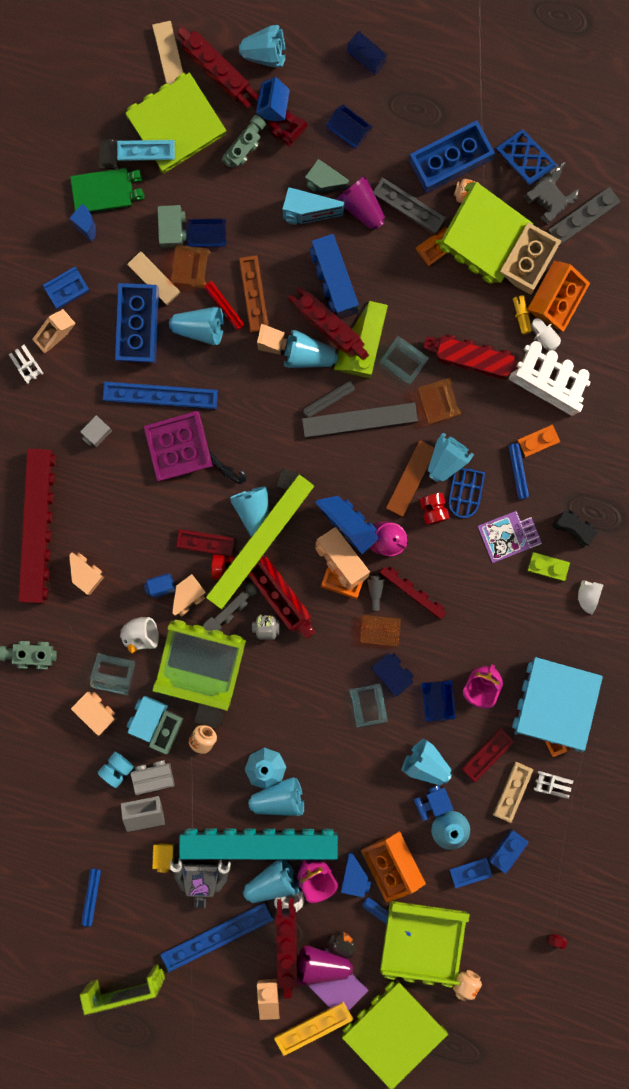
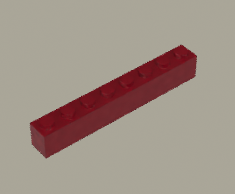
[19,449,56,604]

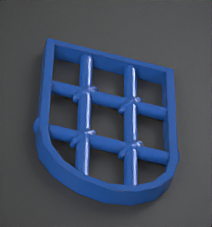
[448,468,485,518]

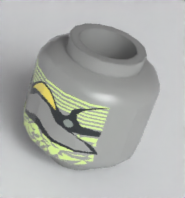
[252,615,280,640]

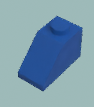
[341,852,371,897]

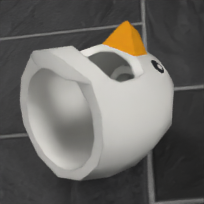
[120,617,159,653]

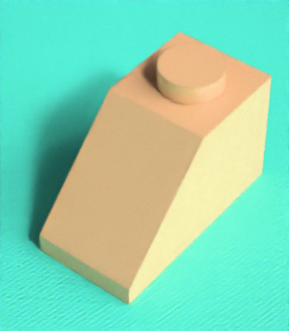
[32,310,76,353]
[257,324,287,355]
[257,979,279,1020]

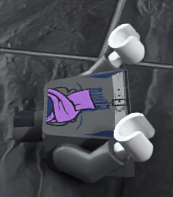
[170,858,231,908]

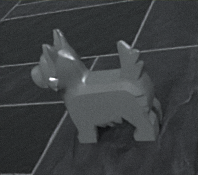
[523,161,578,225]

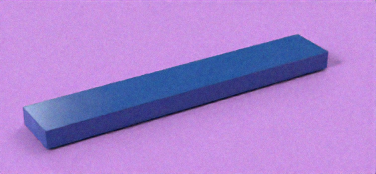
[102,382,218,410]
[160,902,274,973]

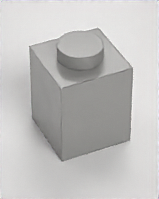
[81,415,112,447]

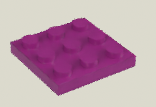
[144,411,213,482]

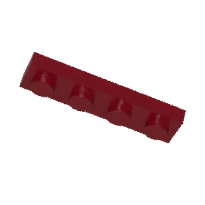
[379,567,446,620]

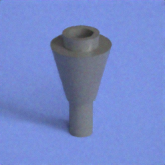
[366,575,385,611]

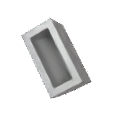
[121,796,165,832]

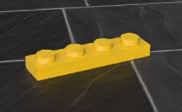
[274,1001,353,1056]

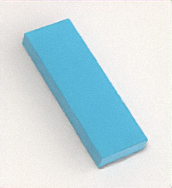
[117,140,175,161]

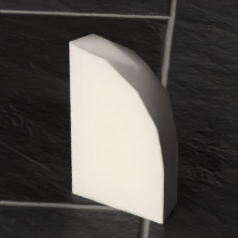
[578,580,603,615]

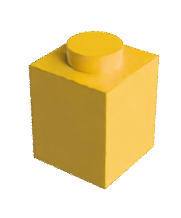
[153,843,175,873]

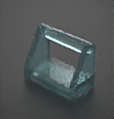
[379,336,429,385]
[90,653,135,695]
[350,683,388,727]

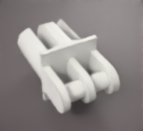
[531,318,561,351]
[9,345,44,384]
[534,771,574,799]

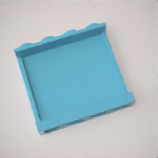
[512,657,603,753]

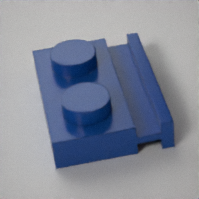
[43,266,90,310]

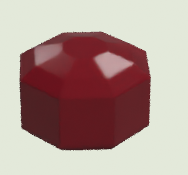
[547,933,568,949]

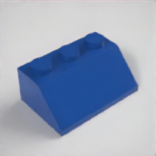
[315,496,379,554]

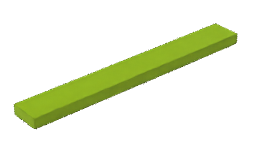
[206,474,314,609]

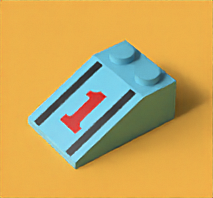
[282,187,344,225]

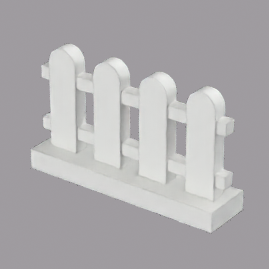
[509,341,590,416]

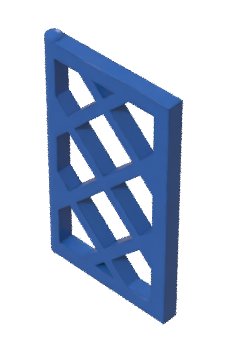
[496,129,557,185]

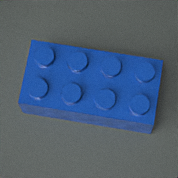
[409,120,495,193]
[309,234,359,319]
[115,283,159,364]

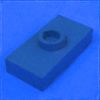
[449,857,493,888]

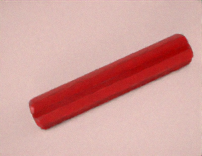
[204,281,244,330]

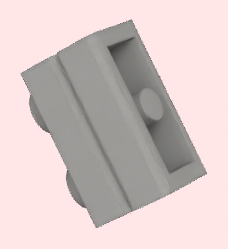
[131,760,175,795]

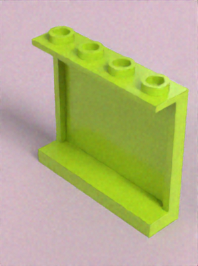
[126,72,226,174]
[435,182,533,284]
[380,901,470,987]
[342,980,448,1089]

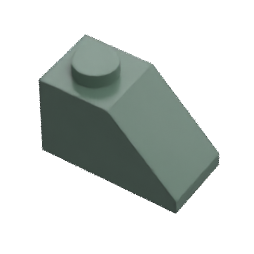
[305,159,349,193]

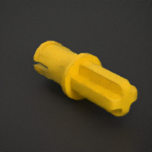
[512,295,532,334]

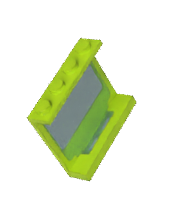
[153,620,246,711]
[80,964,165,1015]

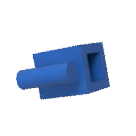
[413,785,453,821]

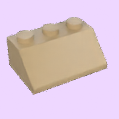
[500,223,561,295]

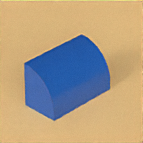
[256,77,290,121]
[70,204,96,242]

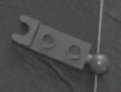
[202,581,260,631]

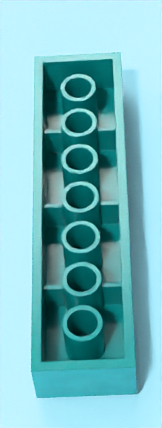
[180,828,338,859]

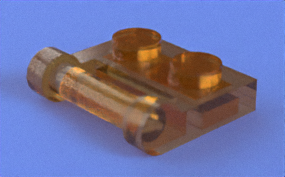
[171,245,210,288]
[418,378,462,425]

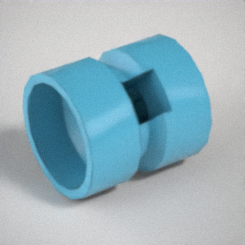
[97,751,134,788]

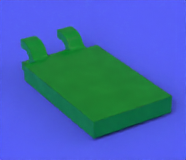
[70,168,145,213]

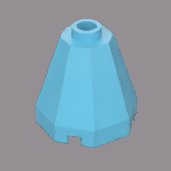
[239,25,285,68]
[428,433,474,482]
[401,739,451,786]
[245,748,286,789]

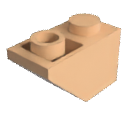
[69,552,104,595]
[173,574,207,617]

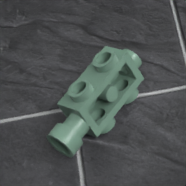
[222,115,266,168]
[0,641,57,669]

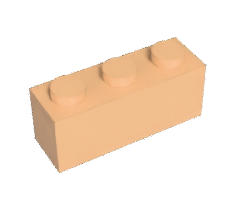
[315,527,370,590]

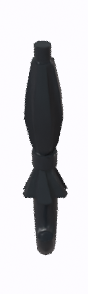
[209,451,247,484]

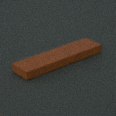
[239,255,268,333]
[386,440,435,517]

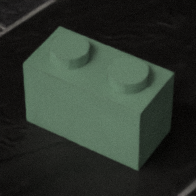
[158,205,187,248]
[149,710,184,755]

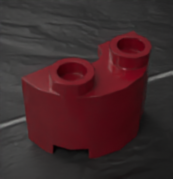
[268,110,308,147]

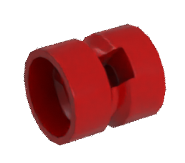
[419,493,450,525]
[211,554,237,580]

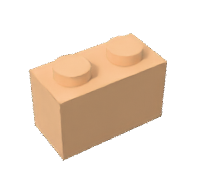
[71,692,117,736]

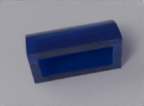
[326,104,373,149]
[187,219,226,247]
[422,680,456,722]

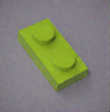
[527,552,570,581]

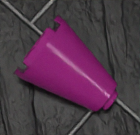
[335,176,385,230]
[297,945,353,986]

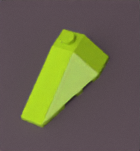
[334,301,388,379]

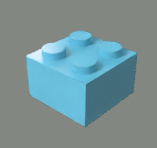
[127,696,168,742]

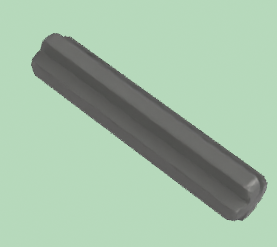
[303,381,355,418]

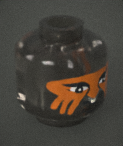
[326,931,357,959]

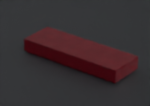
[175,529,235,557]
[461,728,515,783]

